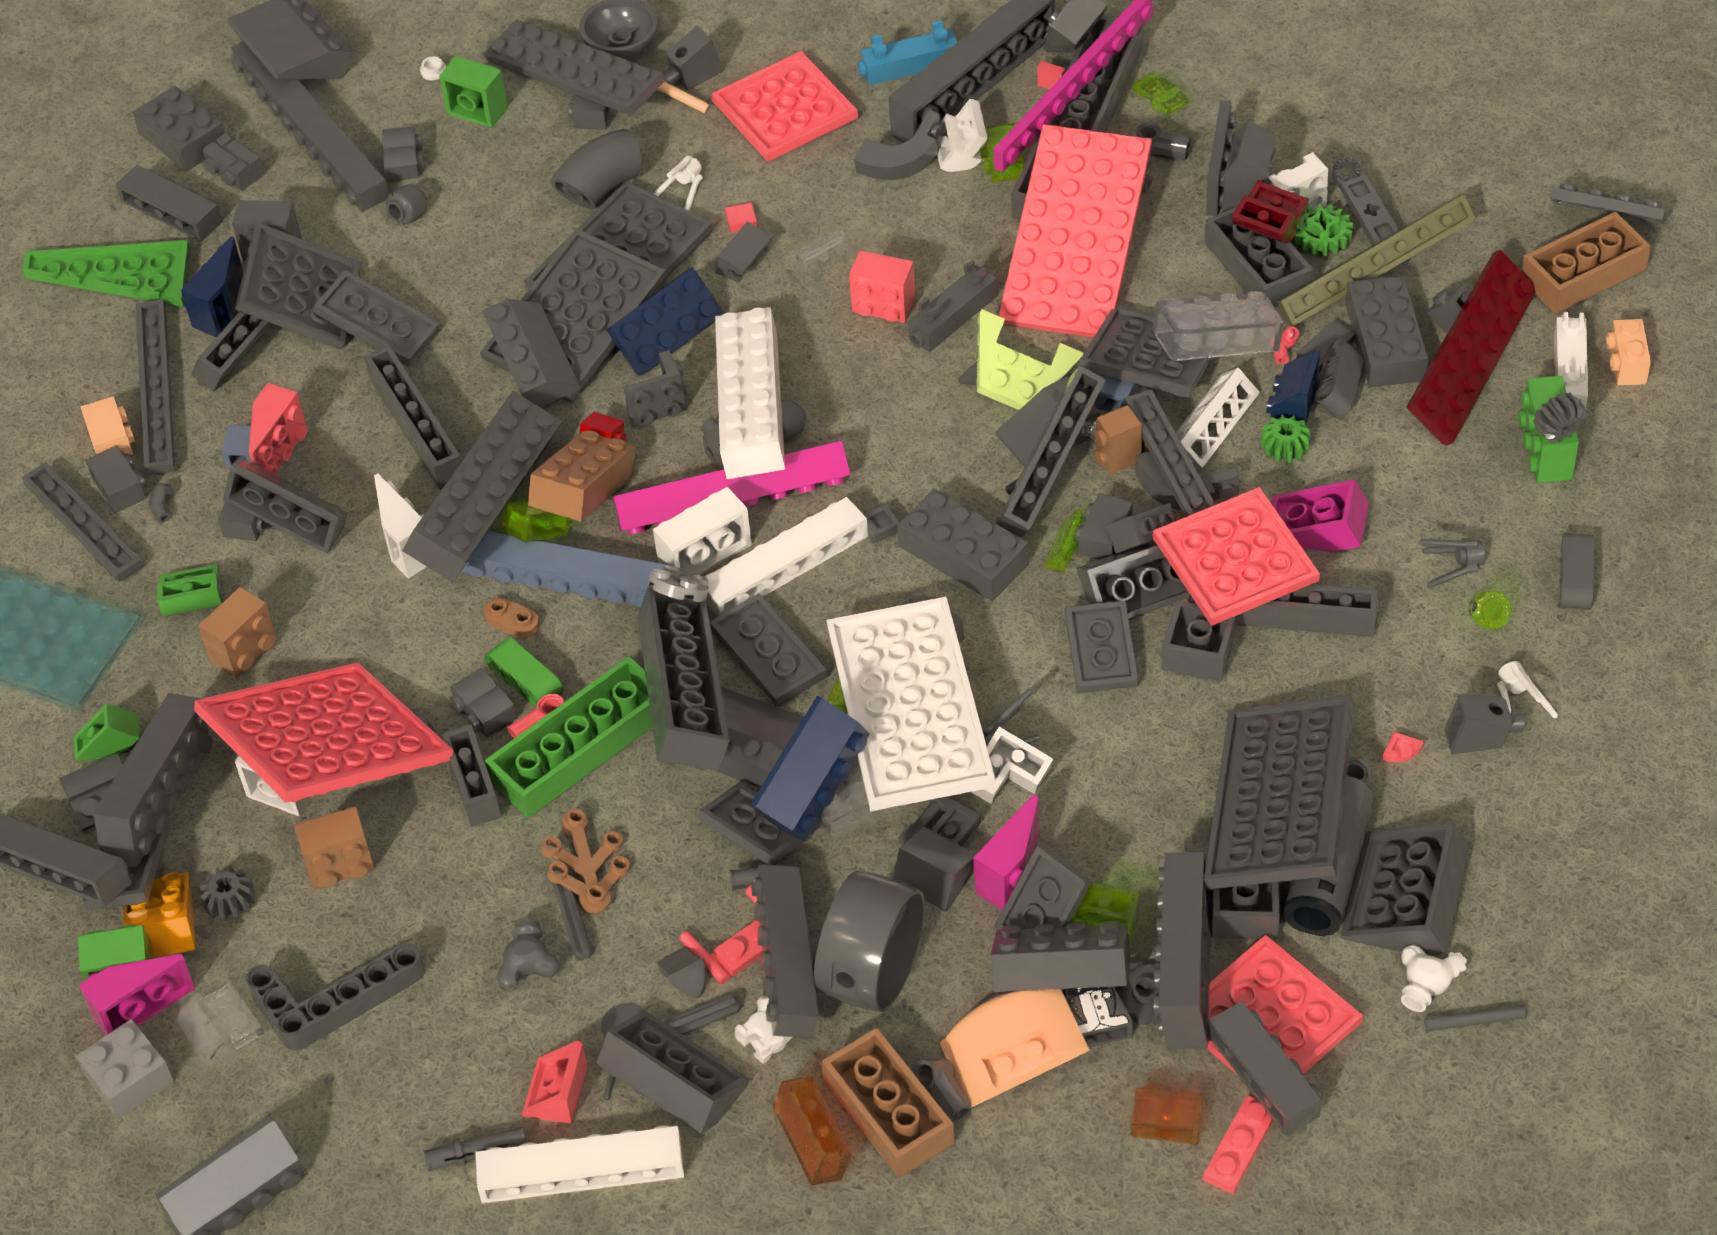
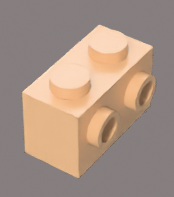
[1606,319,1651,385]
[81,396,135,456]

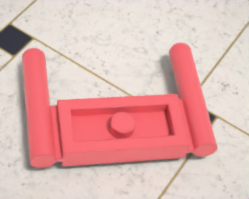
[679,885,763,985]

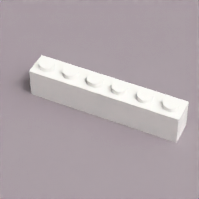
[705,497,868,616]
[476,1126,684,1203]

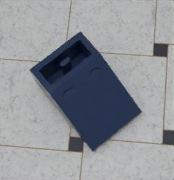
[181,236,244,338]

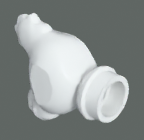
[1401,944,1467,1012]

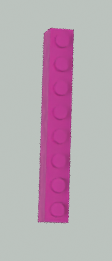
[612,441,850,535]

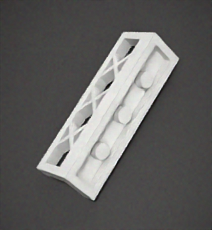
[1176,368,1260,469]

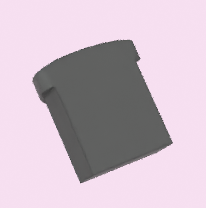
[657,948,705,998]

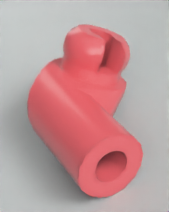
[1272,326,1300,364]

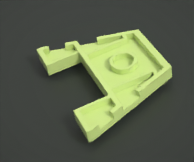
[977,309,1083,410]

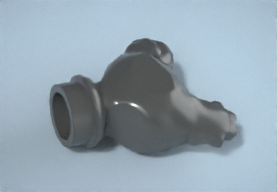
[496,918,559,990]

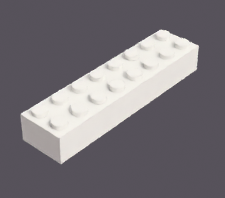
[715,307,785,479]

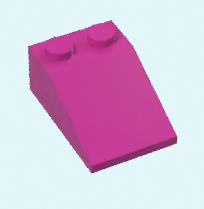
[1272,479,1369,552]
[973,794,1039,910]
[79,954,195,1035]

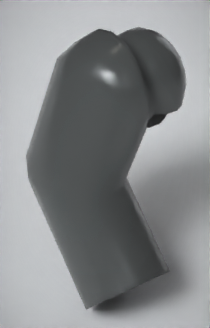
[148,483,173,523]

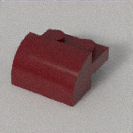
[1232,180,1309,244]

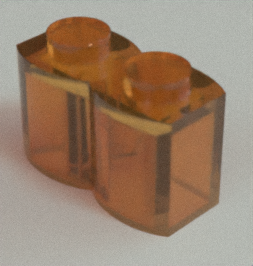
[1130,1085,1203,1145]

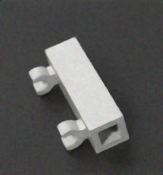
[1554,312,1588,411]

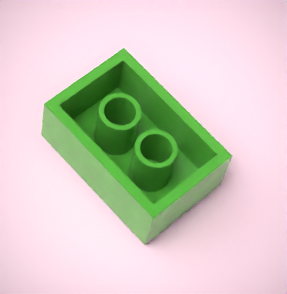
[1517,376,1579,483]

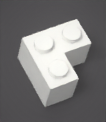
[971,727,1053,803]

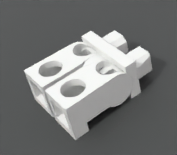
[1267,152,1328,212]

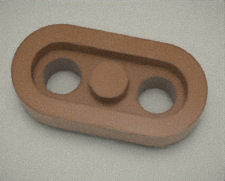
[483,598,540,638]

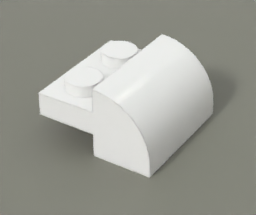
[936,99,987,172]

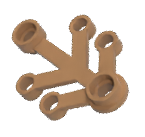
[541,809,630,914]

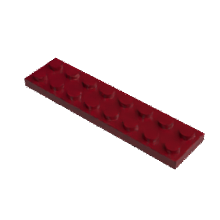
[1406,249,1535,446]

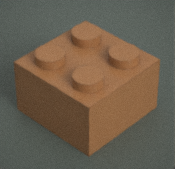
[198,587,277,678]
[294,806,375,889]

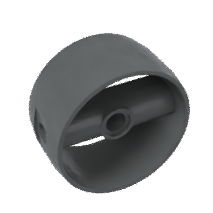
[814,871,925,1012]

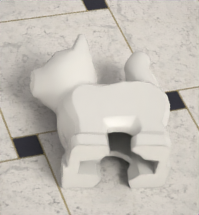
[735,996,793,1064]

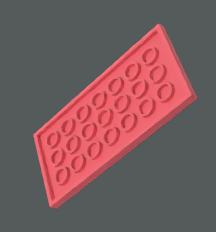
[999,124,1152,338]

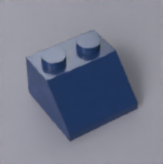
[1266,350,1320,425]

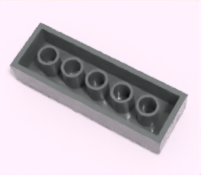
[93,693,212,867]
[1153,851,1212,1049]

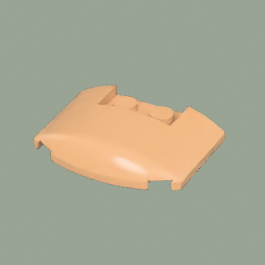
[940,989,1090,1108]

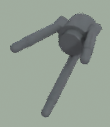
[1419,539,1485,588]
[982,689,1040,746]

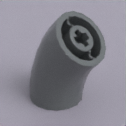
[550,129,641,209]

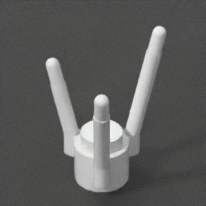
[653,156,703,211]
[1496,661,1558,718]

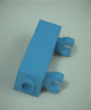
[857,20,958,85]

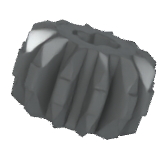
[1533,393,1587,443]
[200,866,255,922]

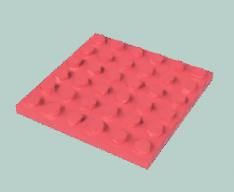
[194,662,453,803]

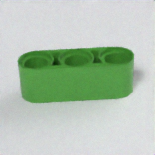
[484,637,564,708]

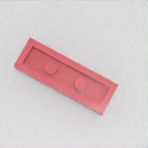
[1203,1095,1274,1194]

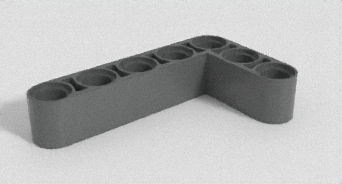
[246,943,425,1050]

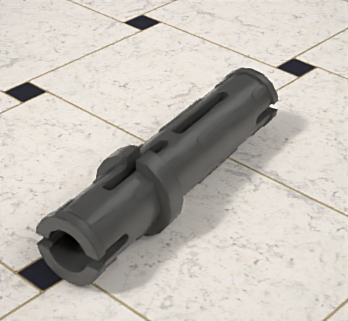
[423,1126,527,1172]

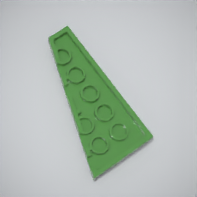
[22,240,190,307]

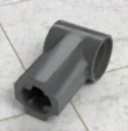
[1136,122,1191,160]
[911,1058,972,1122]

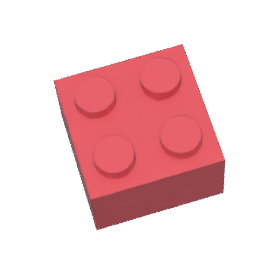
[849,251,916,323]

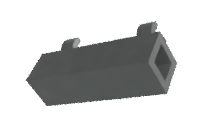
[908,260,998,352]

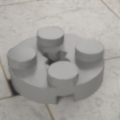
[647,565,709,602]

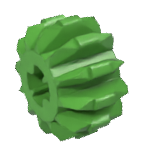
[1261,414,1311,464]

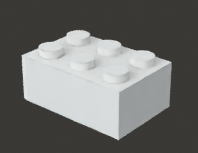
[653,487,752,577]

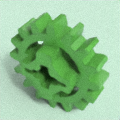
[1294,204,1353,256]

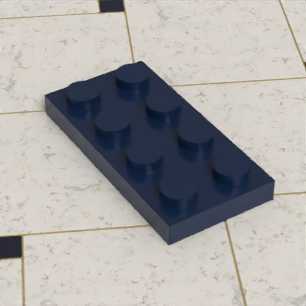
[606,267,724,376]

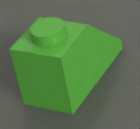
[73,703,141,762]

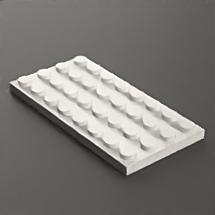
[826,597,996,811]

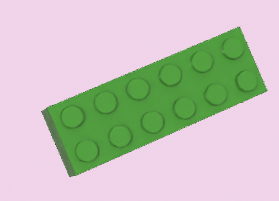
[484,656,653,818]

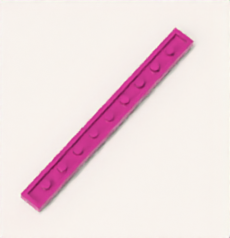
[993,0,1154,172]

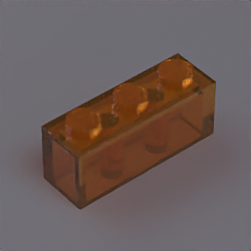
[773,1076,852,1186]

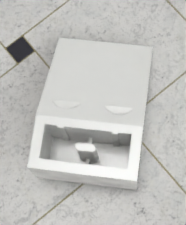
[374,473,427,579]

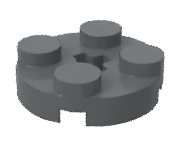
[1114,961,1160,1025]

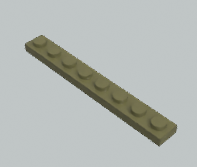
[1277,194,1476,326]

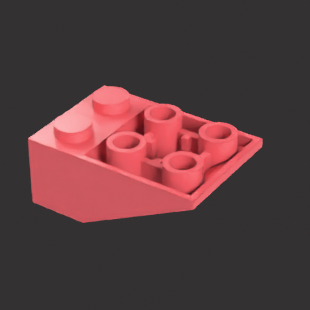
[249,383,308,476]

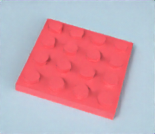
[711,51,858,162]
[1152,487,1320,626]
[1206,935,1363,1075]

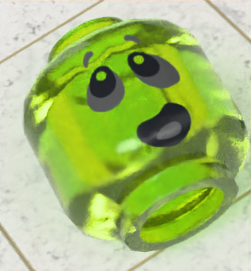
[1468,589,1512,630]

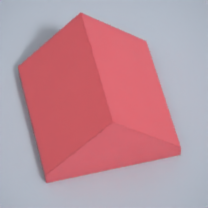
[522,1040,588,1124]

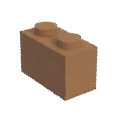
[1094,405,1142,474]

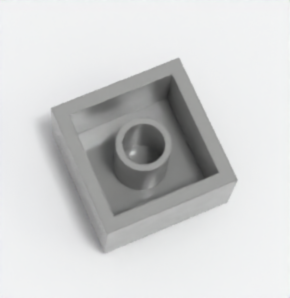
[75,1019,174,1119]

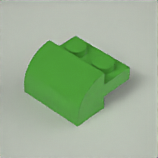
[157,564,224,617]

